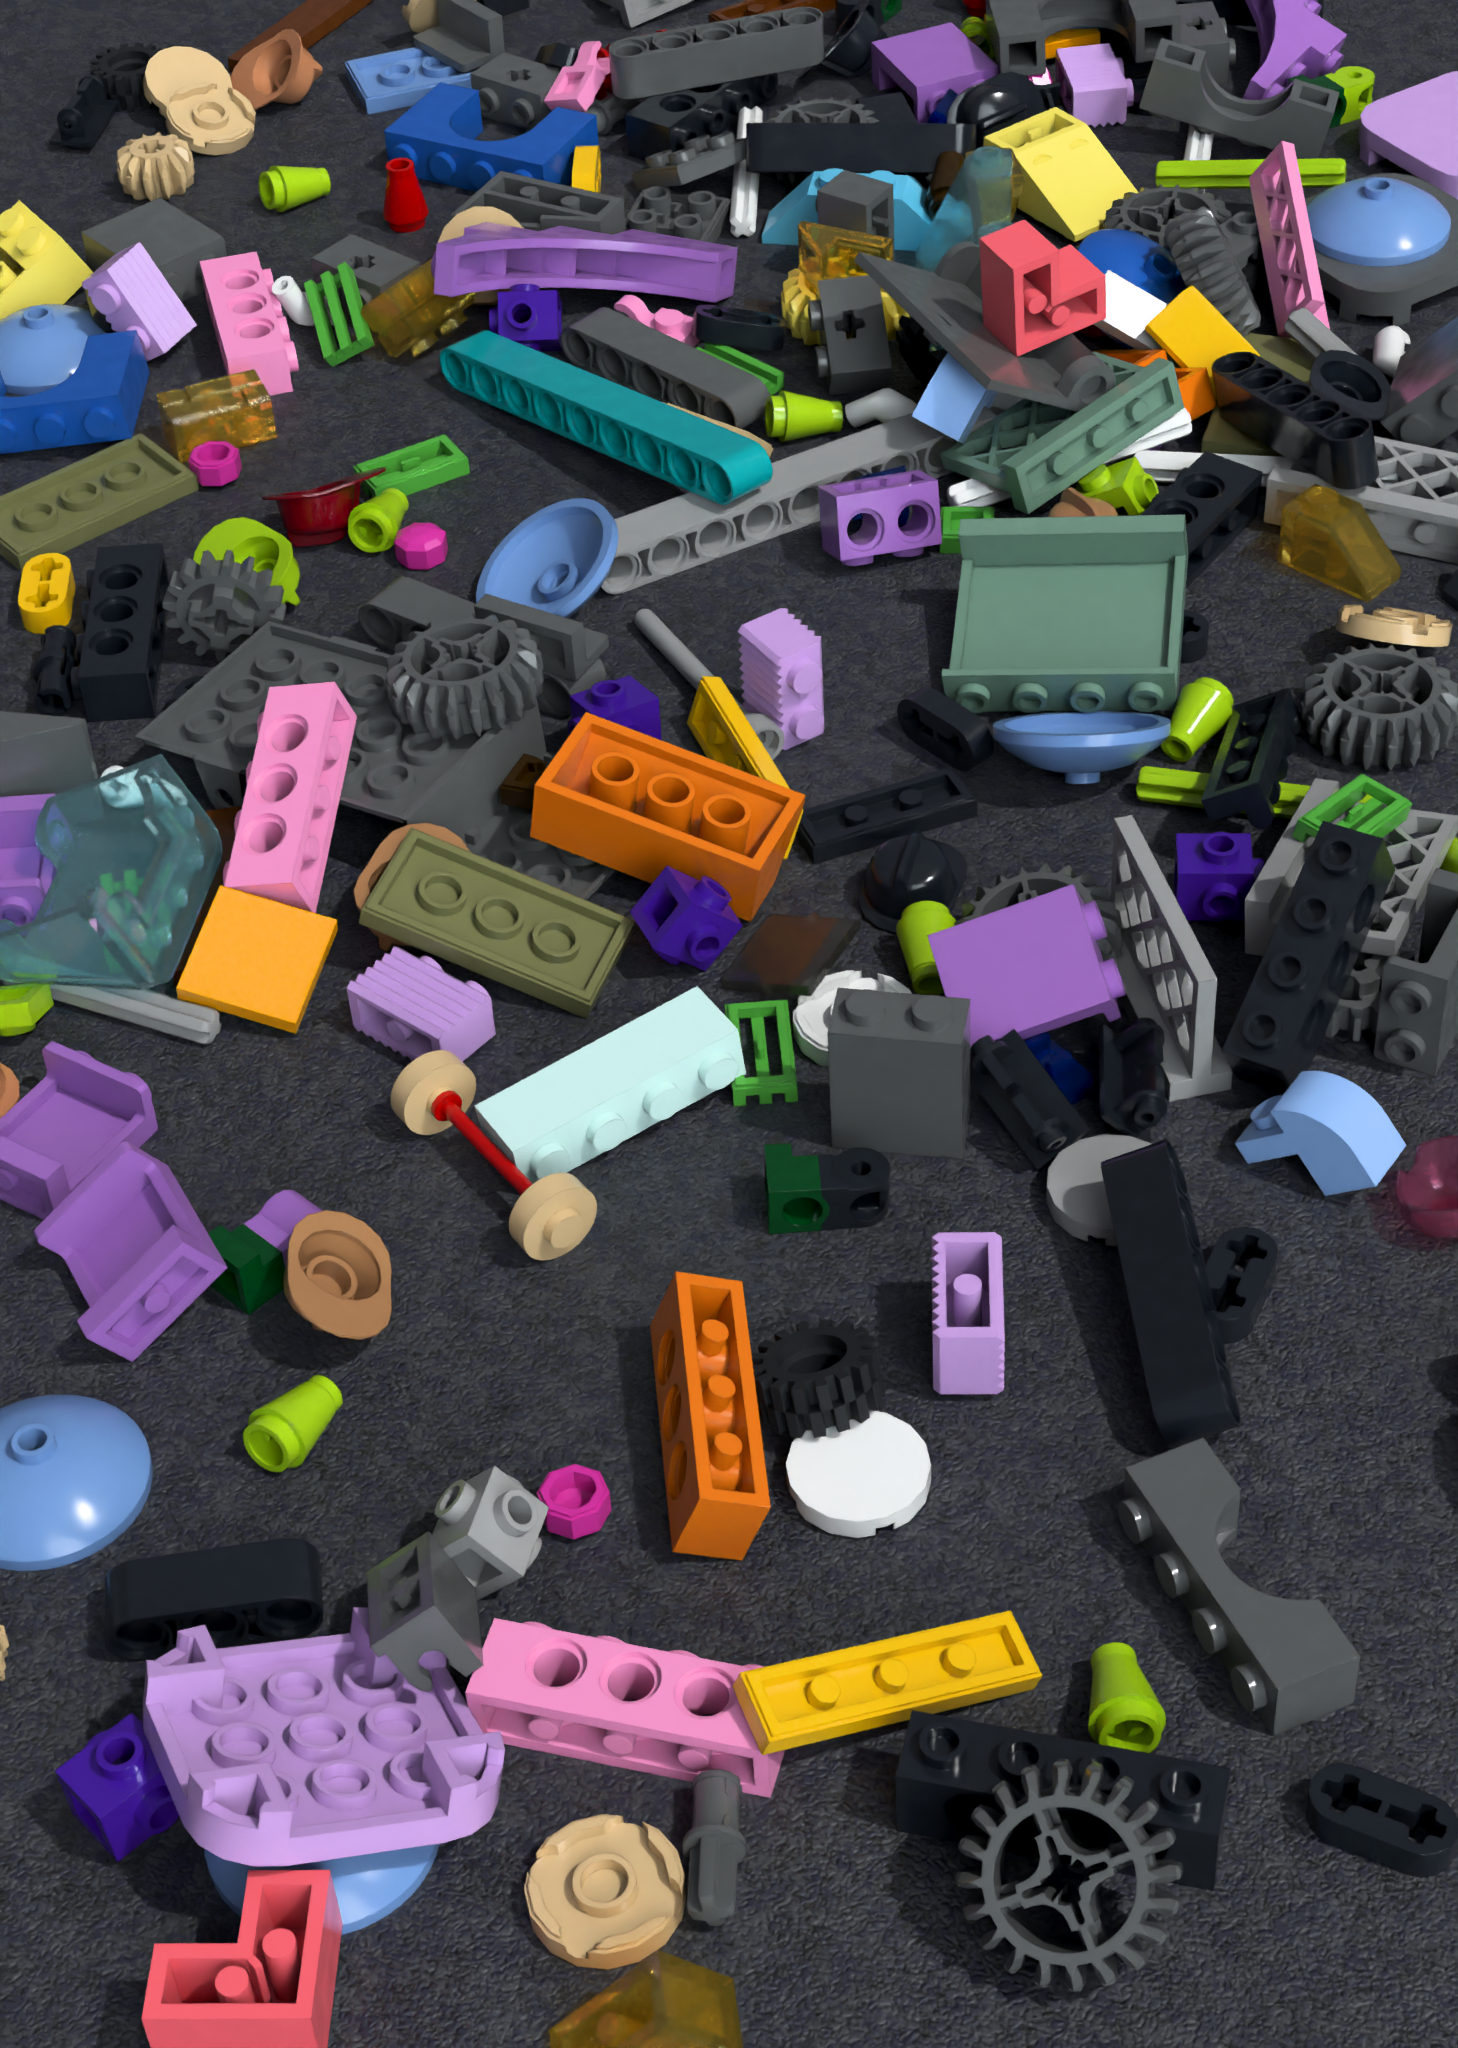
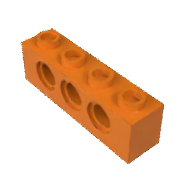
[650,1271,771,1561]

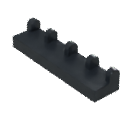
[1201,687,1302,829]

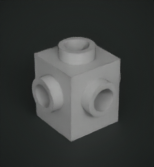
[432,1465,549,1600]

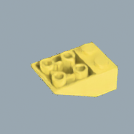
[983,107,1139,242]
[0,200,94,320]

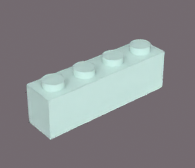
[475,986,746,1184]

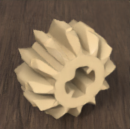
[116,132,195,201]

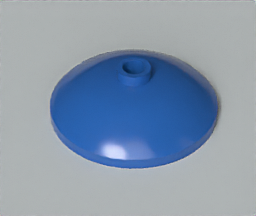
[1076,229,1187,350]

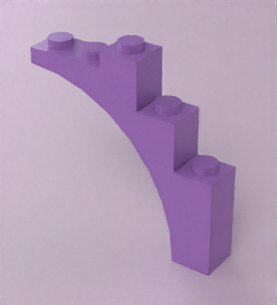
[1242,0,1347,100]
[431,222,738,303]

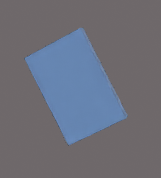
[344,47,481,115]

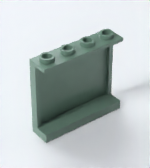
[941,514,1188,713]

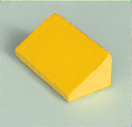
[1144,285,1260,400]

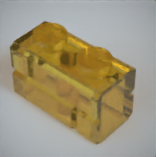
[361,259,476,358]
[157,369,277,463]

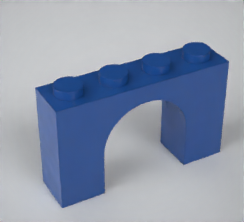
[384,82,599,192]
[0,330,150,454]

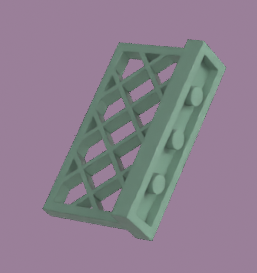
[940,351,1184,514]

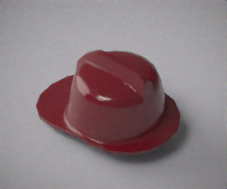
[262,467,386,547]

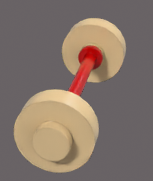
[390,1050,597,1261]

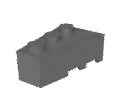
[451,171,626,235]

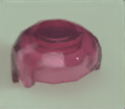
[1396,1135,1458,1238]

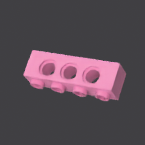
[199,251,299,402]
[223,682,357,913]
[465,1618,785,1798]

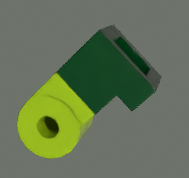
[1287,66,1375,129]

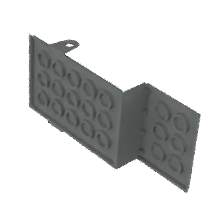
[135,621,615,900]

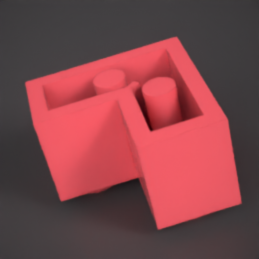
[979,219,1106,357]
[141,1870,343,2048]

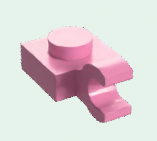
[544,41,610,112]
[614,295,701,347]

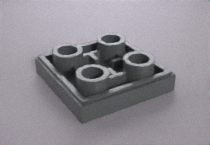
[632,132,746,190]
[625,186,731,243]

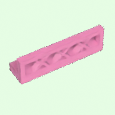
[1249,141,1330,338]

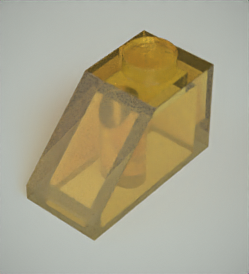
[1278,484,1401,603]
[549,1950,743,2048]

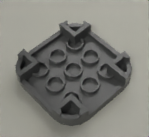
[1305,173,1458,326]

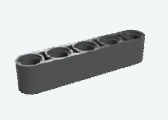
[608,6,824,99]
[560,307,770,430]
[358,576,606,717]

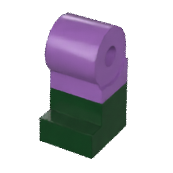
[208,1190,323,1315]

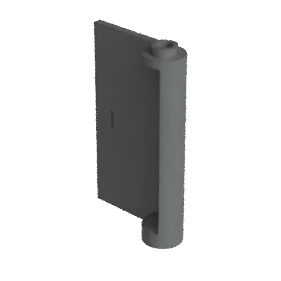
[854,241,1116,412]

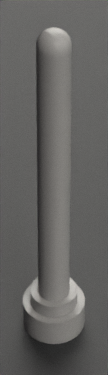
[634,609,784,760]

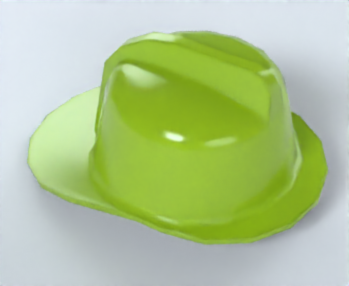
[193,517,301,606]

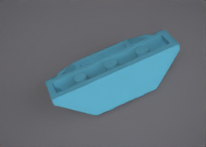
[762,168,956,252]

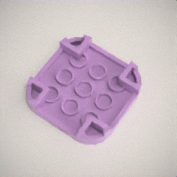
[1358,71,1458,200]
[142,1607,505,1867]

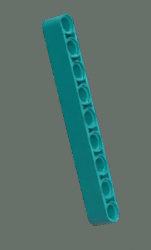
[439,330,773,505]

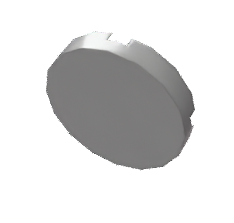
[1046,1134,1152,1246]

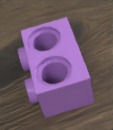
[818,470,942,566]

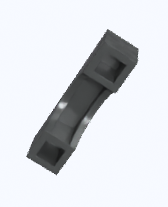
[1139,38,1340,159]
[1118,1438,1360,1736]

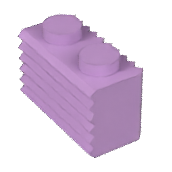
[1055,43,1134,128]
[82,241,197,362]
[737,608,825,751]
[347,946,496,1062]
[932,1232,1005,1394]

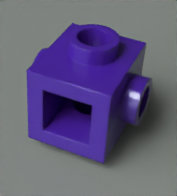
[489,284,563,352]
[567,675,662,740]
[1173,832,1264,922]
[630,866,743,972]
[55,1712,179,1862]

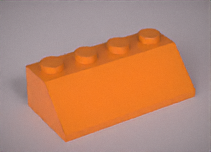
[530,712,806,922]

